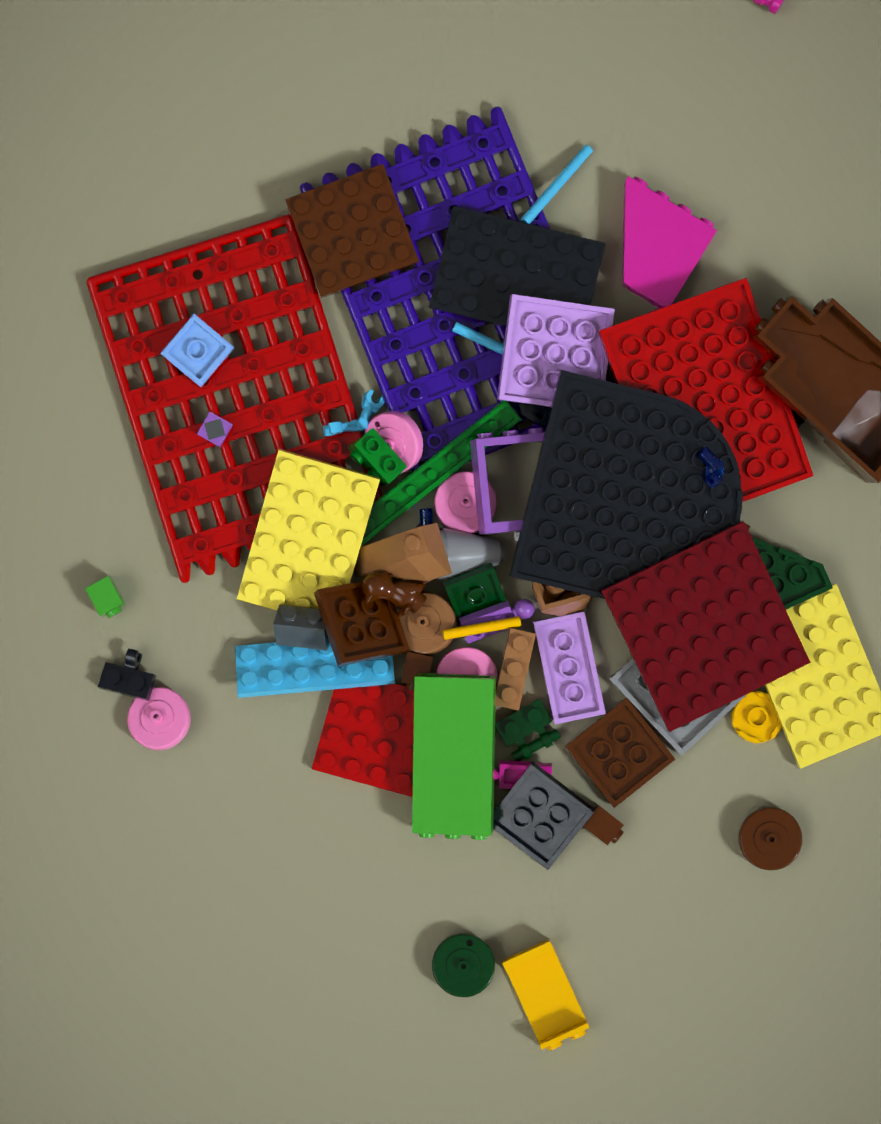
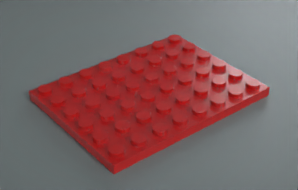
[598,278,814,502]

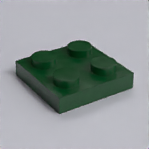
[443,562,506,626]

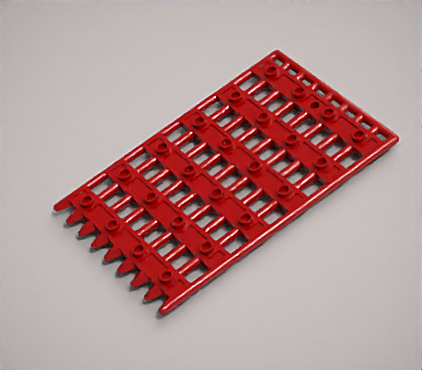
[86,214,382,583]

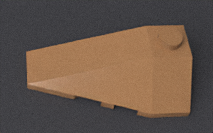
[354,523,452,581]

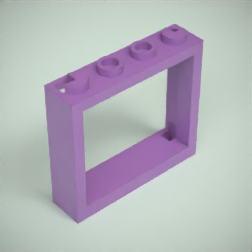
[470,428,545,534]

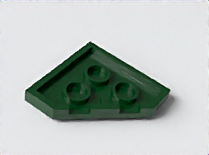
[752,538,833,610]

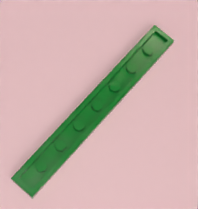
[361,400,522,546]

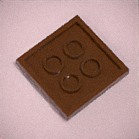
[314,581,410,666]
[565,698,675,808]

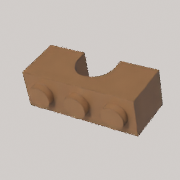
[496,628,536,711]

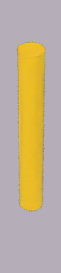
[442,616,521,640]

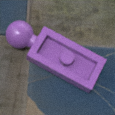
[459,599,535,644]

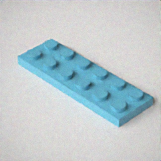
[235,642,395,698]

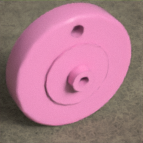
[364,411,423,473]
[434,471,497,534]
[436,647,498,688]
[127,687,191,751]

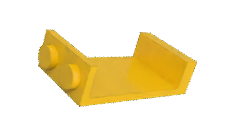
[502,939,589,1051]

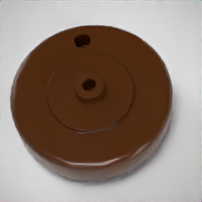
[738,807,802,870]

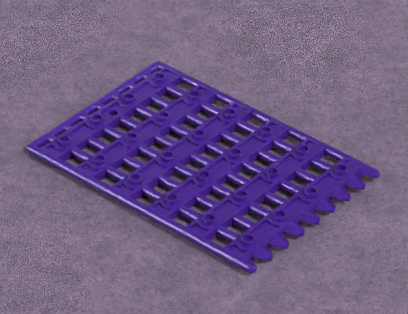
[300,106,612,471]

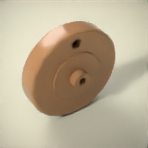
[397,592,457,656]

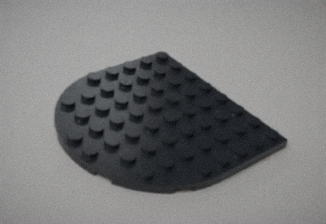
[509,370,743,599]

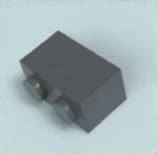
[273,604,330,651]

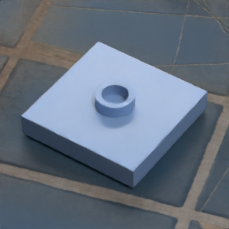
[160,314,234,387]

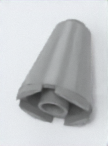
[437,527,505,580]

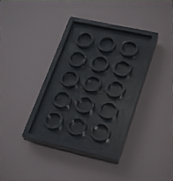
[429,206,606,327]

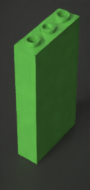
[412,673,496,840]

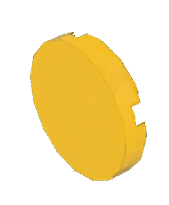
[731,691,782,743]

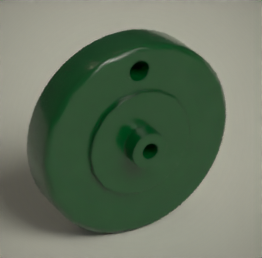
[432,933,495,997]

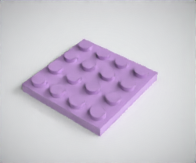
[497,294,615,407]

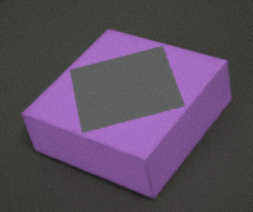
[197,412,233,448]

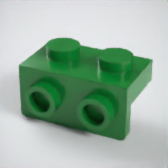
[347,428,406,486]

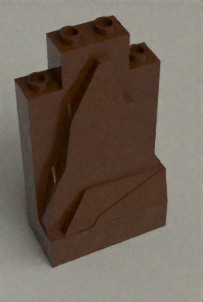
[752,296,881,483]

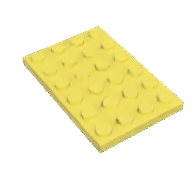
[237,449,380,611]
[765,584,881,769]

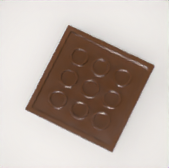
[285,164,419,298]

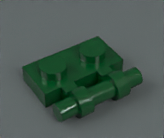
[495,699,561,761]

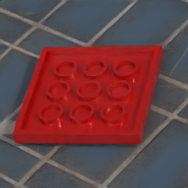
[312,684,414,797]

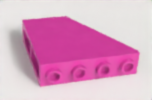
[622,176,717,309]

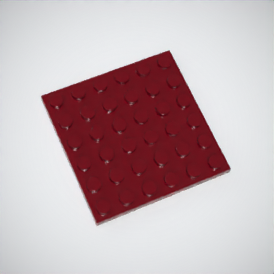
[600,521,811,732]

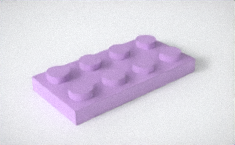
[533,612,606,725]

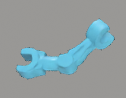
[323,390,385,437]

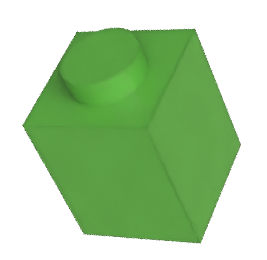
[85,576,126,618]

